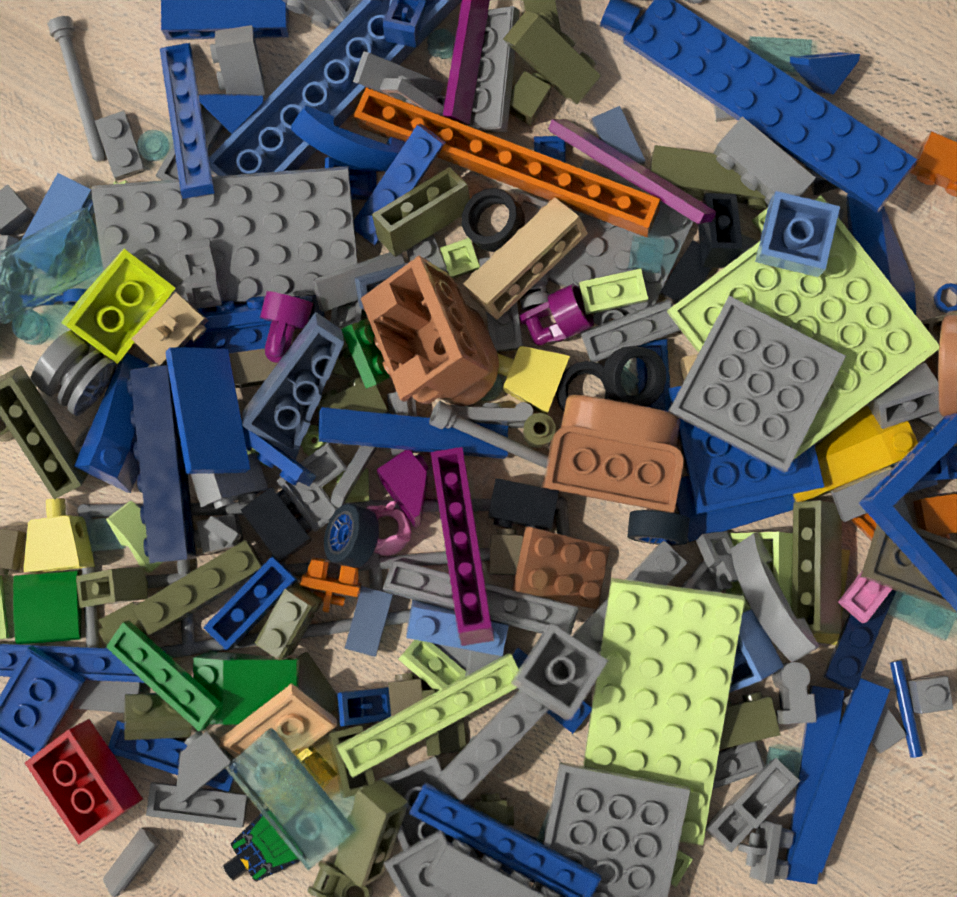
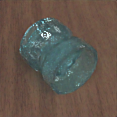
[12,309,51,346]

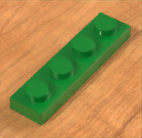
[106,620,223,732]

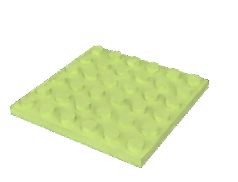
[667,196,939,460]

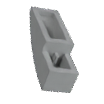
[706,758,800,852]

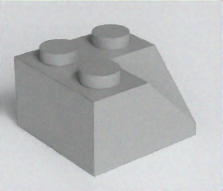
[511,623,608,720]

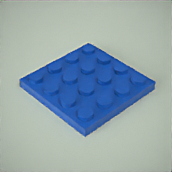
[669,386,824,515]

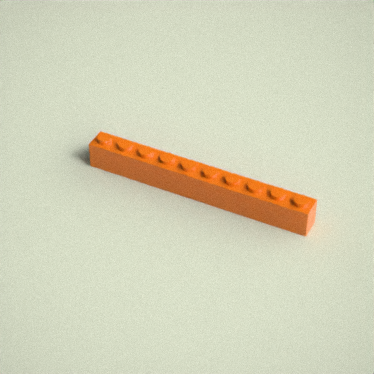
[354,88,660,238]

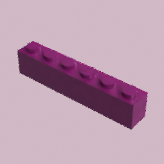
[431,447,494,646]

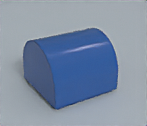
[600,0,641,37]

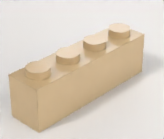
[463,197,588,320]

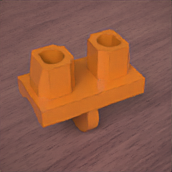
[300,557,362,613]

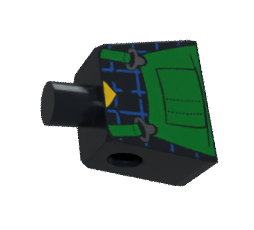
[223,804,306,882]

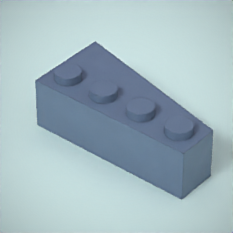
[242,312,344,459]

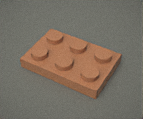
[512,527,610,609]

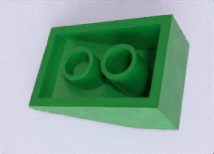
[193,651,299,725]

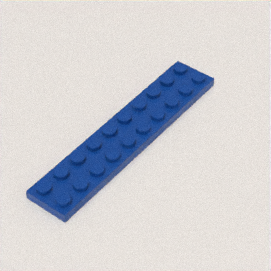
[623,0,917,213]

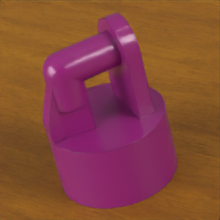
[519,283,594,346]
[260,291,313,363]

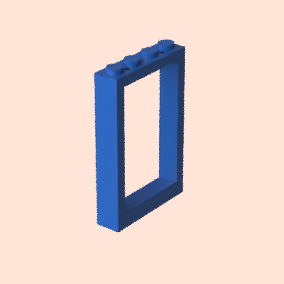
[859,413,957,611]

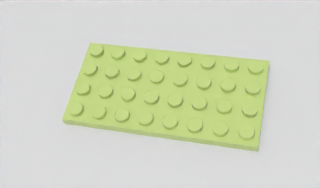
[583,578,745,845]

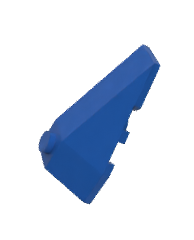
[846,194,917,315]
[74,353,150,493]

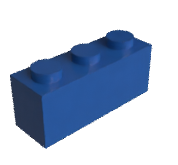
[203,557,299,650]

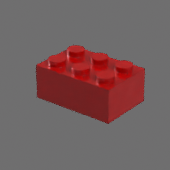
[24,719,143,844]

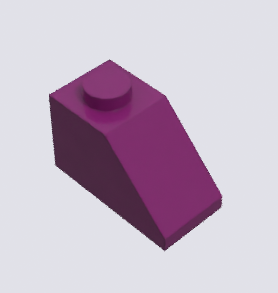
[377,450,429,528]

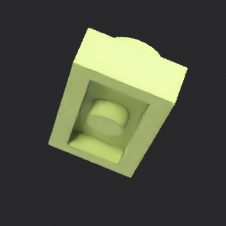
[578,269,648,315]
[398,640,466,692]

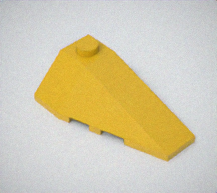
[793,406,918,502]

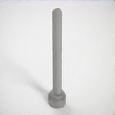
[47,16,105,162]
[429,401,548,468]

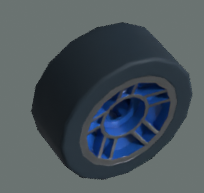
[324,504,379,568]
[627,510,690,546]

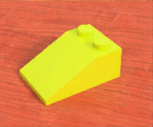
[61,249,175,364]

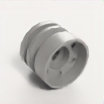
[31,330,116,416]

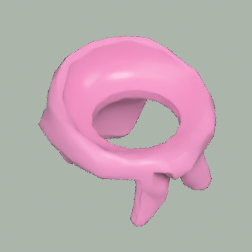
[366,501,411,556]

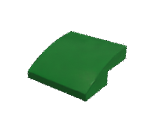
[13,571,82,645]

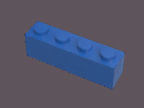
[161,0,289,40]

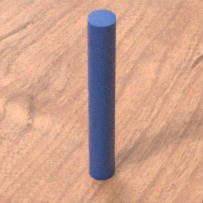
[889,660,923,758]

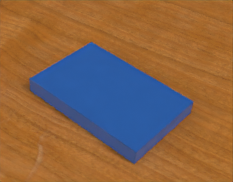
[0,645,86,758]

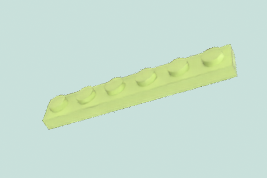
[336,653,519,777]

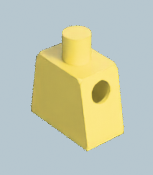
[497,346,570,415]
[24,498,95,573]

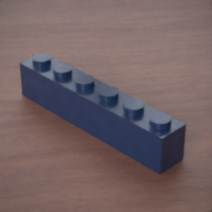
[127,365,196,563]

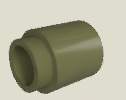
[523,413,556,448]

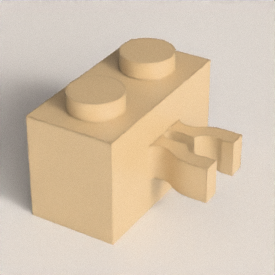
[132,292,209,366]

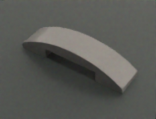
[731,533,819,662]

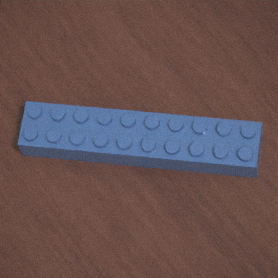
[209,0,462,176]

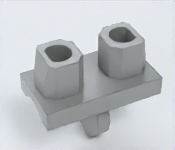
[738,820,794,884]

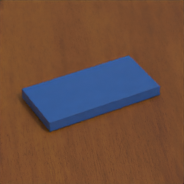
[165,347,250,474]
[676,476,809,542]

